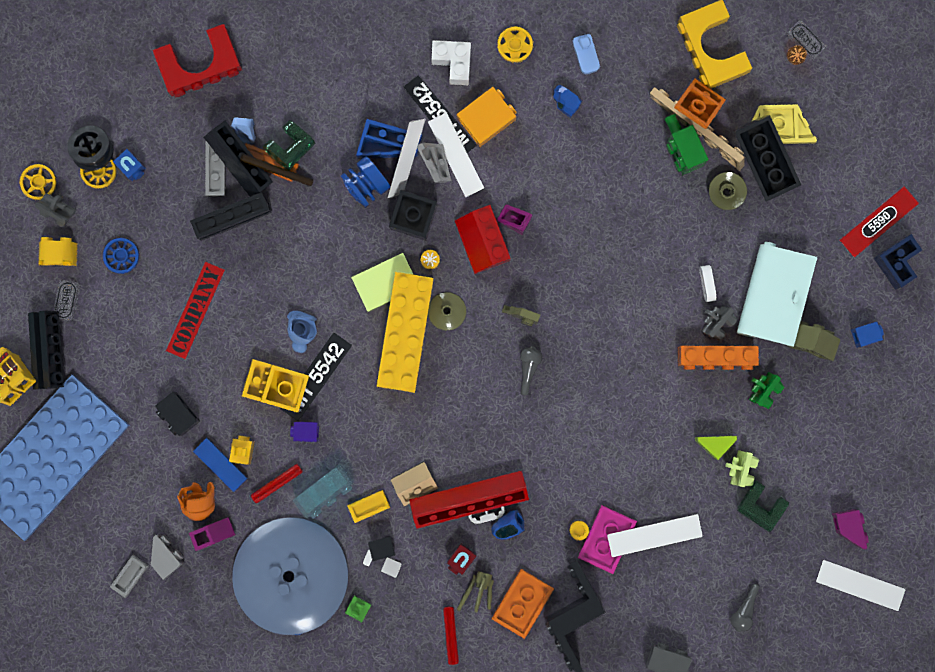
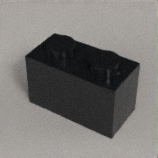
[155,391,200,436]

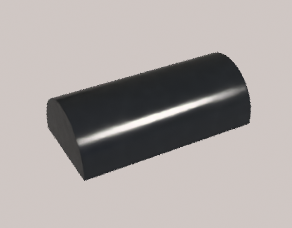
[734,115,801,202]

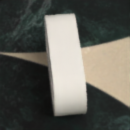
[700,265,716,302]
[469,507,504,524]

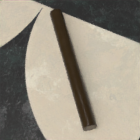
[240,154,313,187]

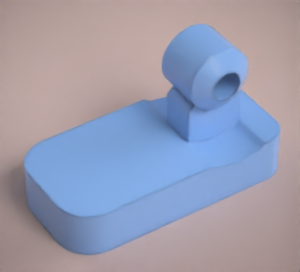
[573,34,600,74]
[231,117,256,145]

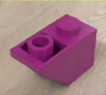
[832,509,869,549]
[189,517,236,551]

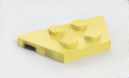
[752,105,817,144]

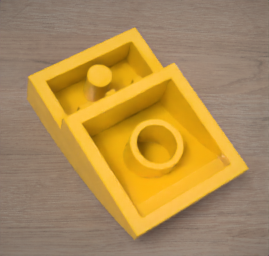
[241,359,309,412]

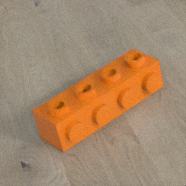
[678,346,759,370]

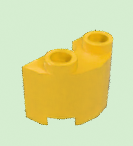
[38,237,77,266]

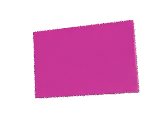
[578,505,637,574]

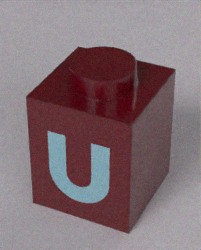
[447,543,476,575]

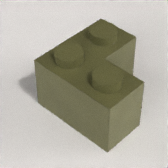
[786,321,841,361]

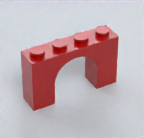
[153,24,242,97]

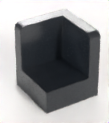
[368,536,395,561]

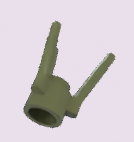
[457,571,494,612]

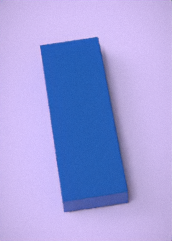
[193,438,248,492]

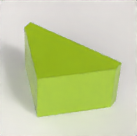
[695,436,737,460]

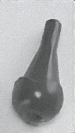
[520,346,542,396]
[730,584,760,632]

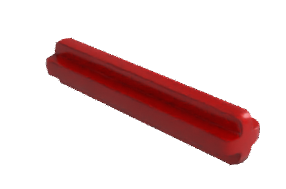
[251,464,302,503]
[443,606,459,665]

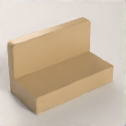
[391,462,438,506]

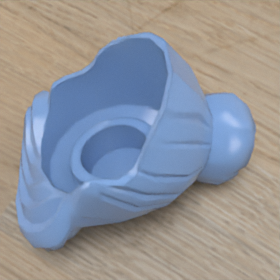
[287,311,317,353]

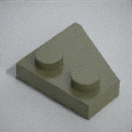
[502,305,540,327]

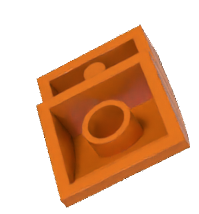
[674,78,726,129]

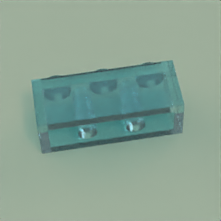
[292,465,354,519]

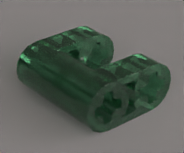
[263,120,315,170]
[737,480,789,532]

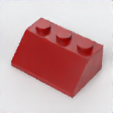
[455,205,511,274]

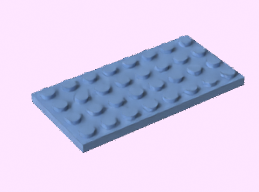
[0,375,130,541]

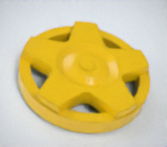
[497,27,533,63]

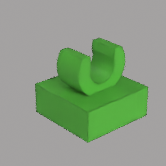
[345,596,372,622]

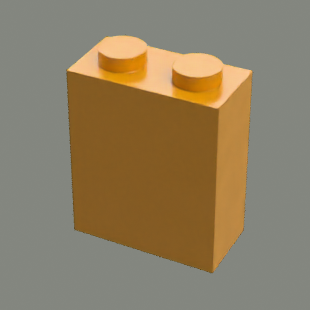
[457,87,517,147]

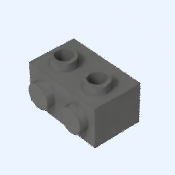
[645,642,692,672]

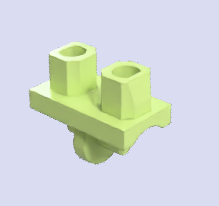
[725,450,759,488]

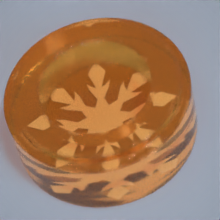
[787,45,807,65]

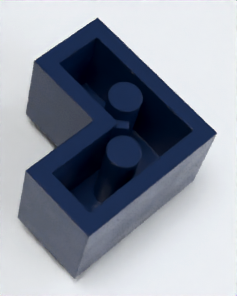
[874,234,922,290]

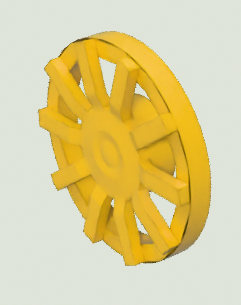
[80,153,117,189]

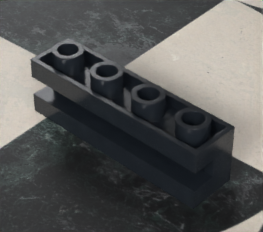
[190,192,272,241]
[28,310,64,390]

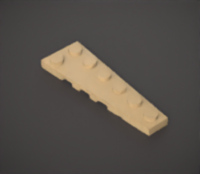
[650,87,745,171]

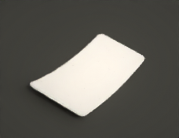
[363,550,402,578]

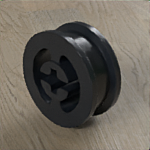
[67,126,114,171]

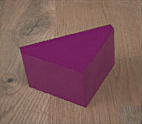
[497,204,532,235]

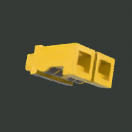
[0,347,36,406]

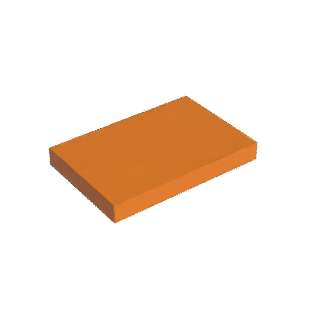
[491,569,554,639]

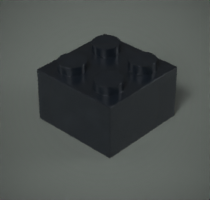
[389,190,438,241]

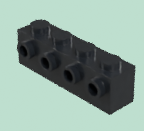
[203,120,273,197]

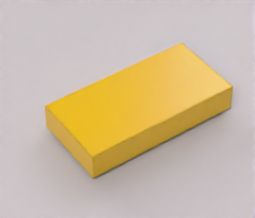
[347,490,390,523]

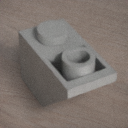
[151,534,184,580]

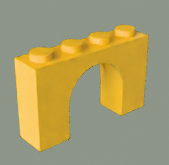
[677,0,752,89]

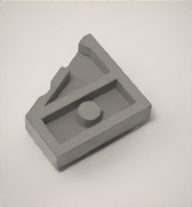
[417,143,451,183]

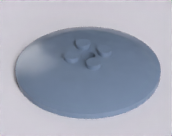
[232,518,348,635]

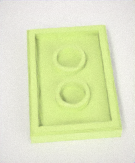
[351,253,413,312]

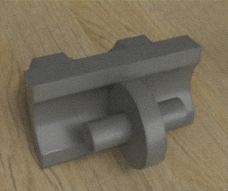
[35,193,76,227]
[701,305,737,341]

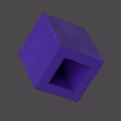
[290,422,319,442]

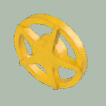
[20,164,57,200]

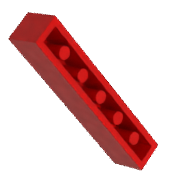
[409,471,529,529]

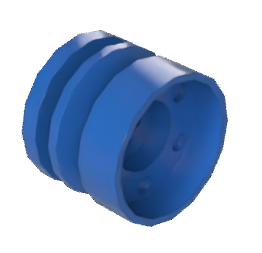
[341,156,391,208]

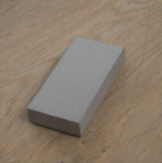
[110,555,149,598]

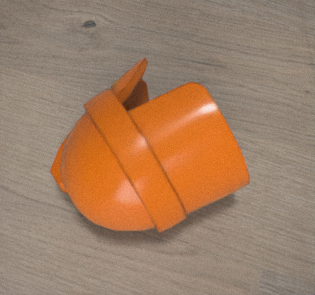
[177,482,215,521]

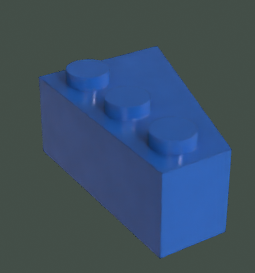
[356,119,423,159]

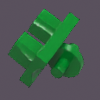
[749,372,784,409]

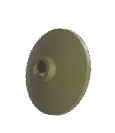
[709,172,747,210]
[428,293,466,331]

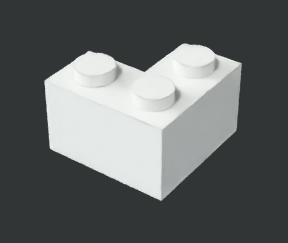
[432,41,471,85]

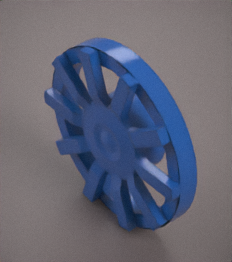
[103,238,139,274]

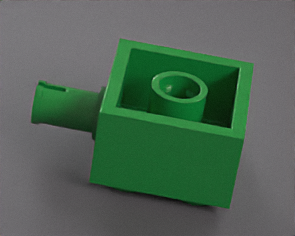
[664,114,709,176]

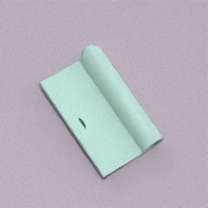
[737,242,817,347]

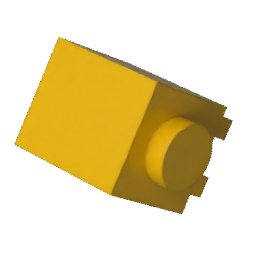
[229,435,255,465]

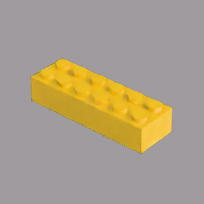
[377,272,433,393]

